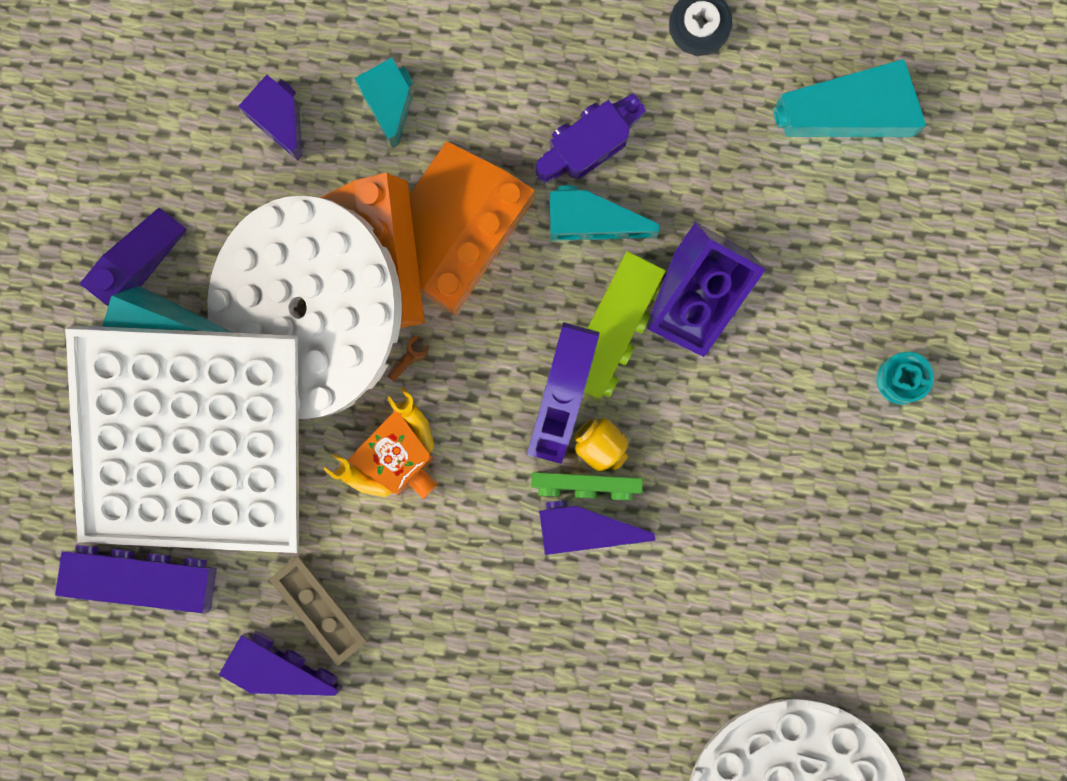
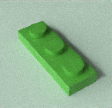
[531,473,643,501]

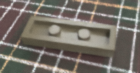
[269,556,368,666]

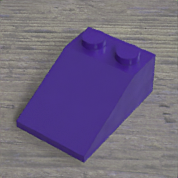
[646,222,766,357]

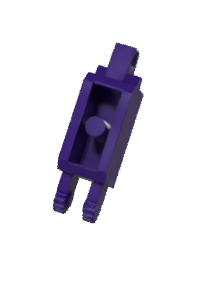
[535,93,646,184]

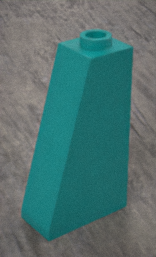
[773,59,927,137]
[102,286,234,333]

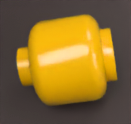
[574,418,629,472]

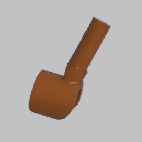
[388,336,429,382]

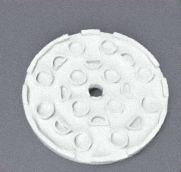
[207,196,402,419]
[689,698,906,781]

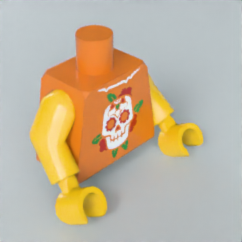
[324,387,439,499]

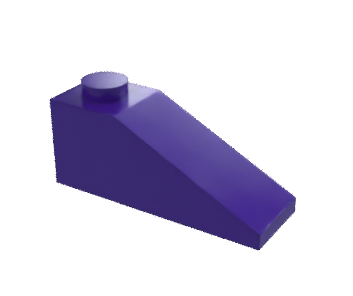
[79,208,187,306]
[539,500,655,555]

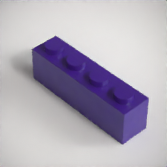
[55,544,217,614]

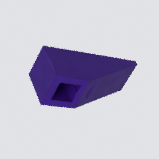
[218,631,343,696]

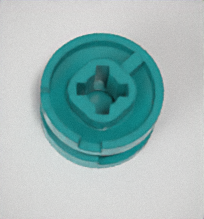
[876,351,934,405]

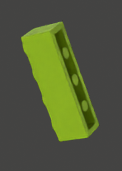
[583,251,666,403]

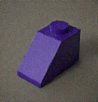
[239,75,302,161]

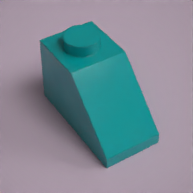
[355,58,414,148]

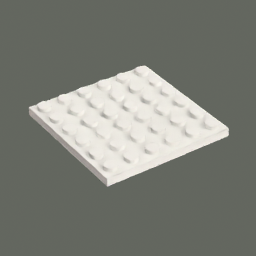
[66,325,299,553]

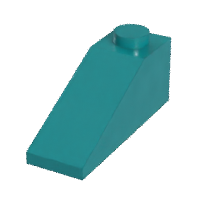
[549,185,660,241]

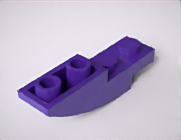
[527,322,600,464]

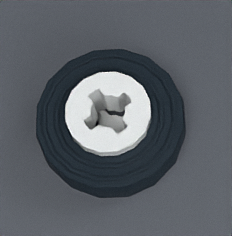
[669,0,733,56]

